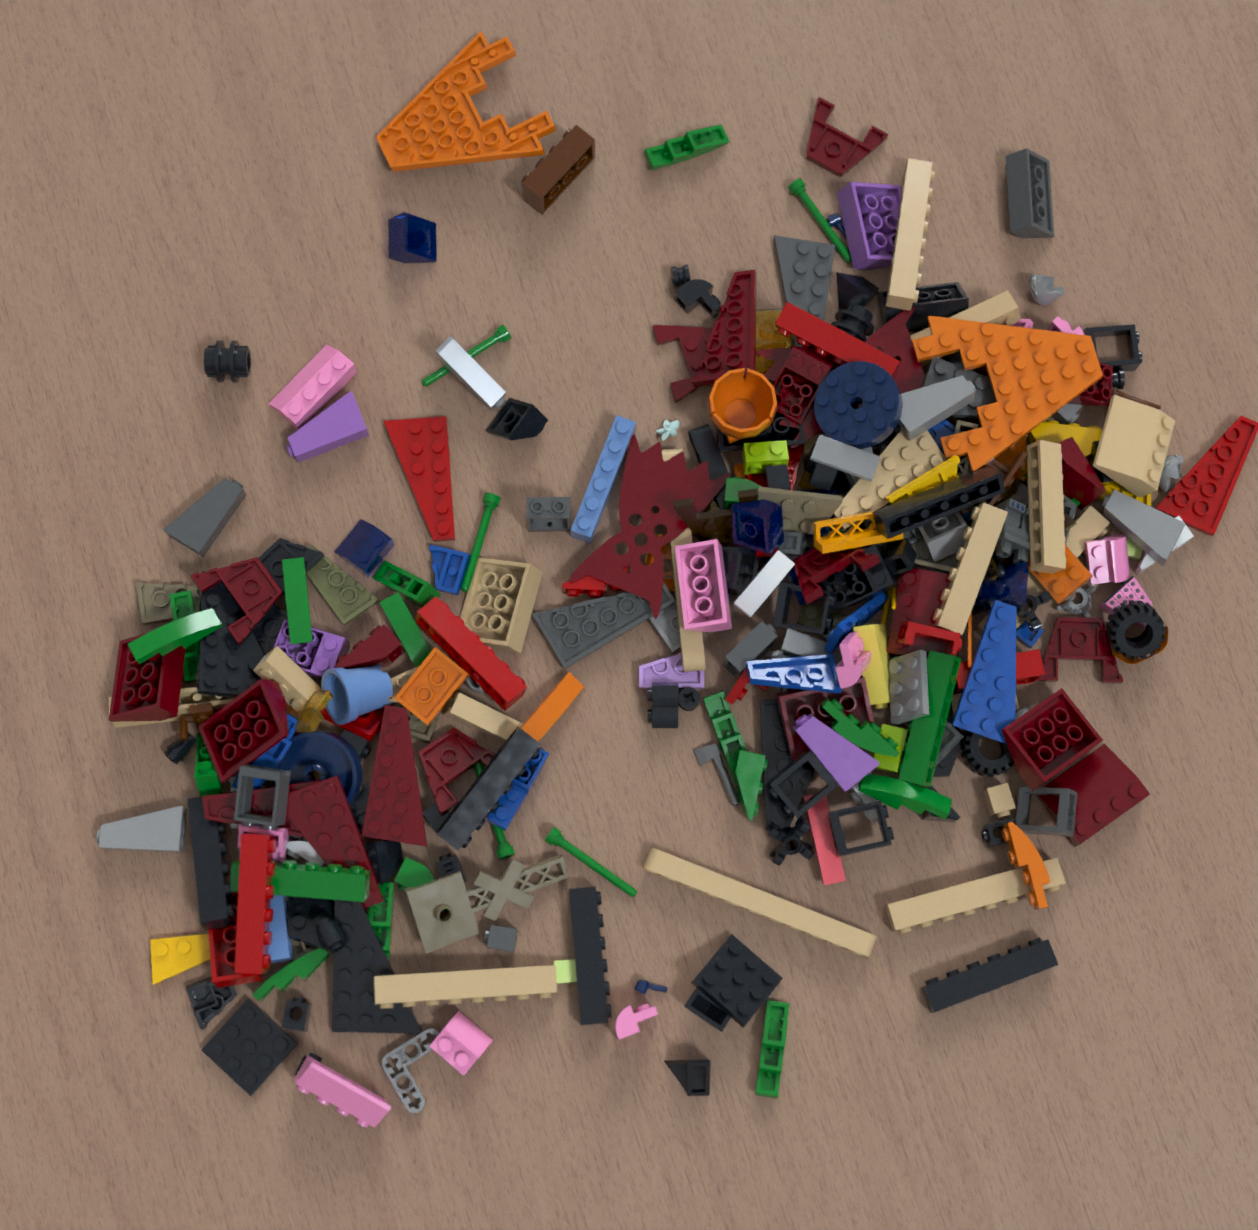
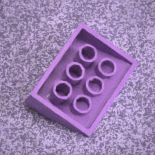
[837,182,902,270]

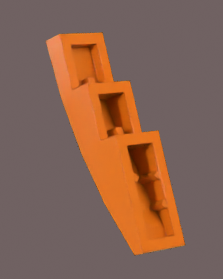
[520,672,584,741]

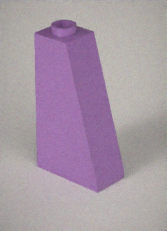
[287,391,369,463]
[793,714,880,792]

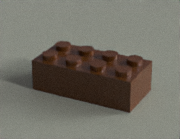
[522,125,595,215]

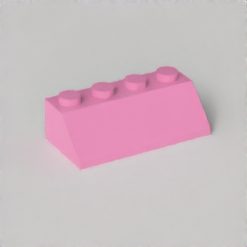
[269,344,357,430]
[675,539,732,632]
[294,1056,391,1128]

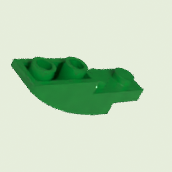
[821,697,900,757]

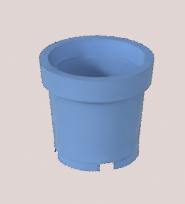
[321,664,393,725]

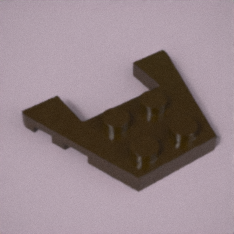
[673,488,758,545]

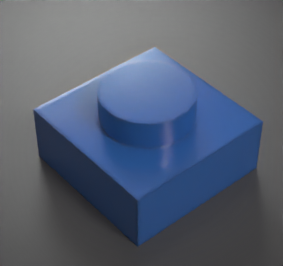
[1016,620,1044,649]

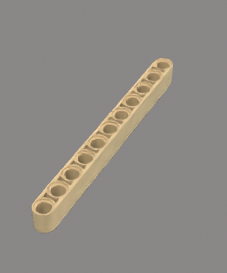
[662,448,705,672]
[643,848,877,958]

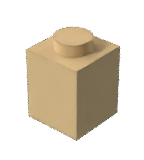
[983,783,1016,818]

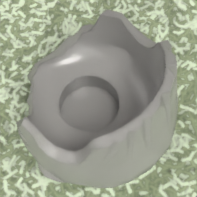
[1028,274,1065,306]
[1159,454,1183,493]

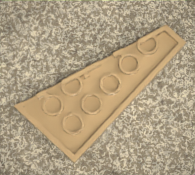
[833,430,946,531]

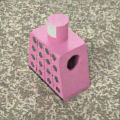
[1099,576,1153,630]

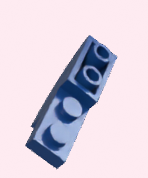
[231,714,300,789]
[486,747,549,831]

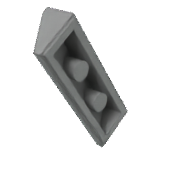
[810,435,880,482]

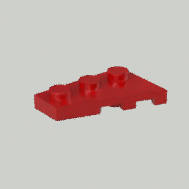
[314,699,384,741]

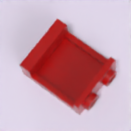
[896,621,962,655]

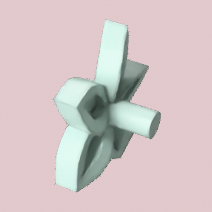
[656,420,680,441]

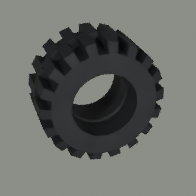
[1105,600,1166,660]
[961,731,1014,777]

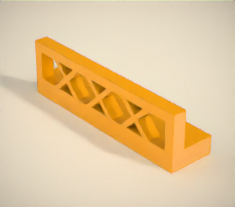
[813,511,903,554]

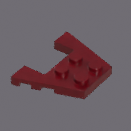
[806,97,888,177]
[653,325,713,403]
[793,548,880,604]
[190,557,282,645]
[1038,617,1123,684]
[418,728,495,816]

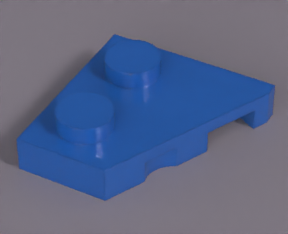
[429,544,470,596]

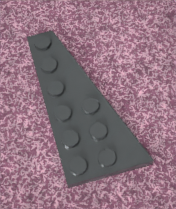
[774,235,835,347]
[922,357,1047,423]
[532,583,676,669]

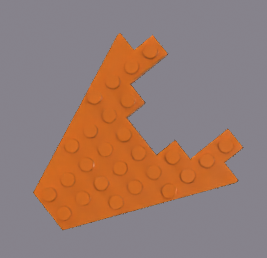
[376,32,556,172]
[912,316,1103,472]

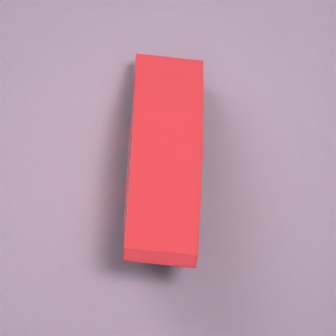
[803,794,846,885]

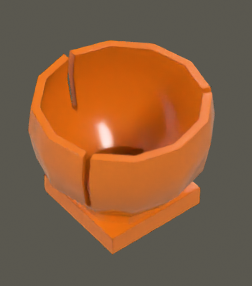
[707,368,778,444]

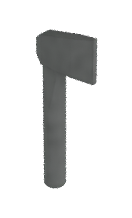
[694,743,740,806]

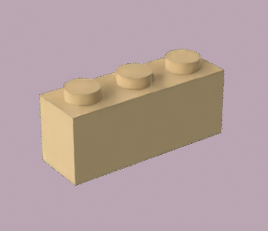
[253,646,322,715]

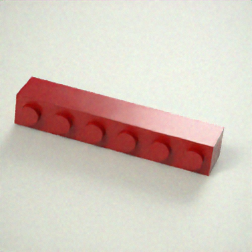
[775,302,900,377]
[415,597,527,711]
[234,833,277,974]

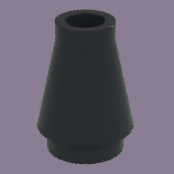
[164,733,196,765]

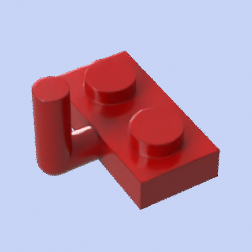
[725,660,769,705]

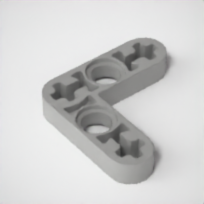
[382,1029,440,1113]

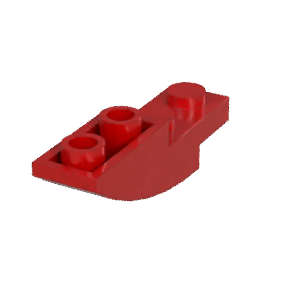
[562,566,628,598]

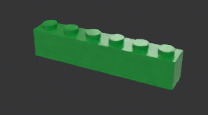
[898,651,961,787]
[230,858,370,902]

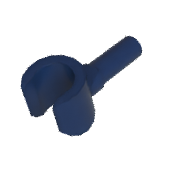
[826,214,847,240]
[634,980,667,994]

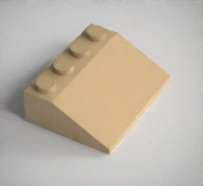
[1093,395,1175,497]
[460,558,543,653]

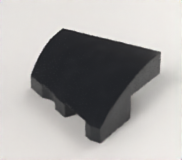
[186,976,237,1030]

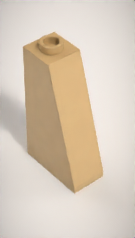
[442,692,523,742]

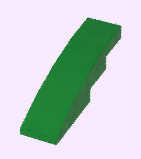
[643,124,729,170]
[282,557,313,645]
[169,590,198,683]
[379,592,431,668]
[128,608,223,664]
[702,690,747,782]
[858,774,952,819]
[369,882,394,961]
[252,948,331,1001]
[755,1000,790,1099]

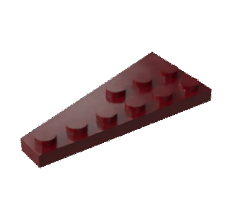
[692,269,757,387]
[362,705,428,847]
[286,775,384,908]
[202,780,322,837]

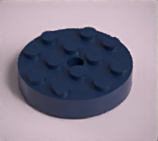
[814,361,903,449]
[272,730,362,805]

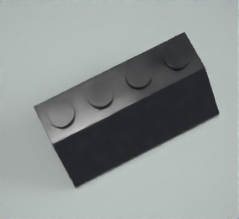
[877,282,969,330]
[715,411,805,452]

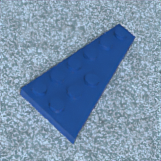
[951,600,1016,744]

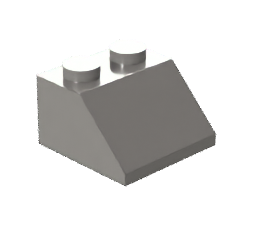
[917,511,968,562]

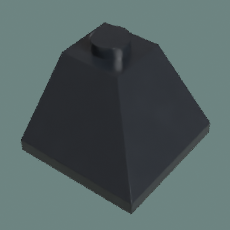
[486,398,548,441]

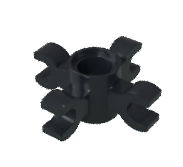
[1009,580,1052,633]
[766,816,815,866]

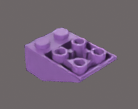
[274,619,350,680]

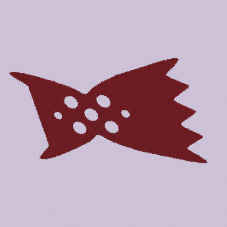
[756,307,926,448]
[569,434,731,619]

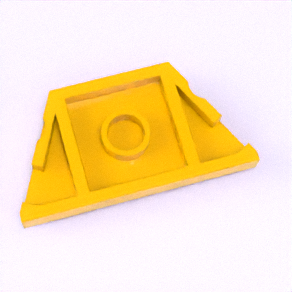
[885,455,960,504]

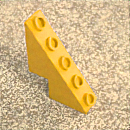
[1027,420,1102,459]

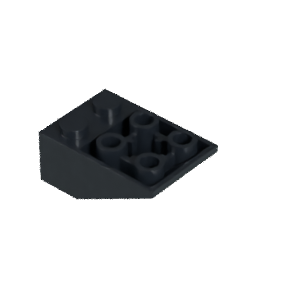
[822,544,899,612]
[722,547,760,596]

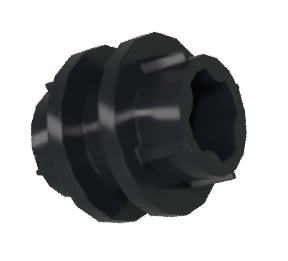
[831,303,874,342]
[204,340,251,383]

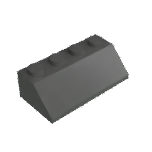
[1005,148,1054,238]

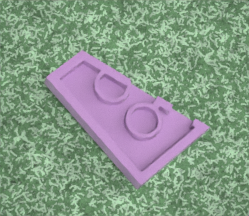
[639,645,704,689]

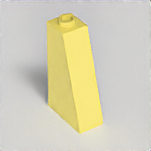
[853,624,890,709]

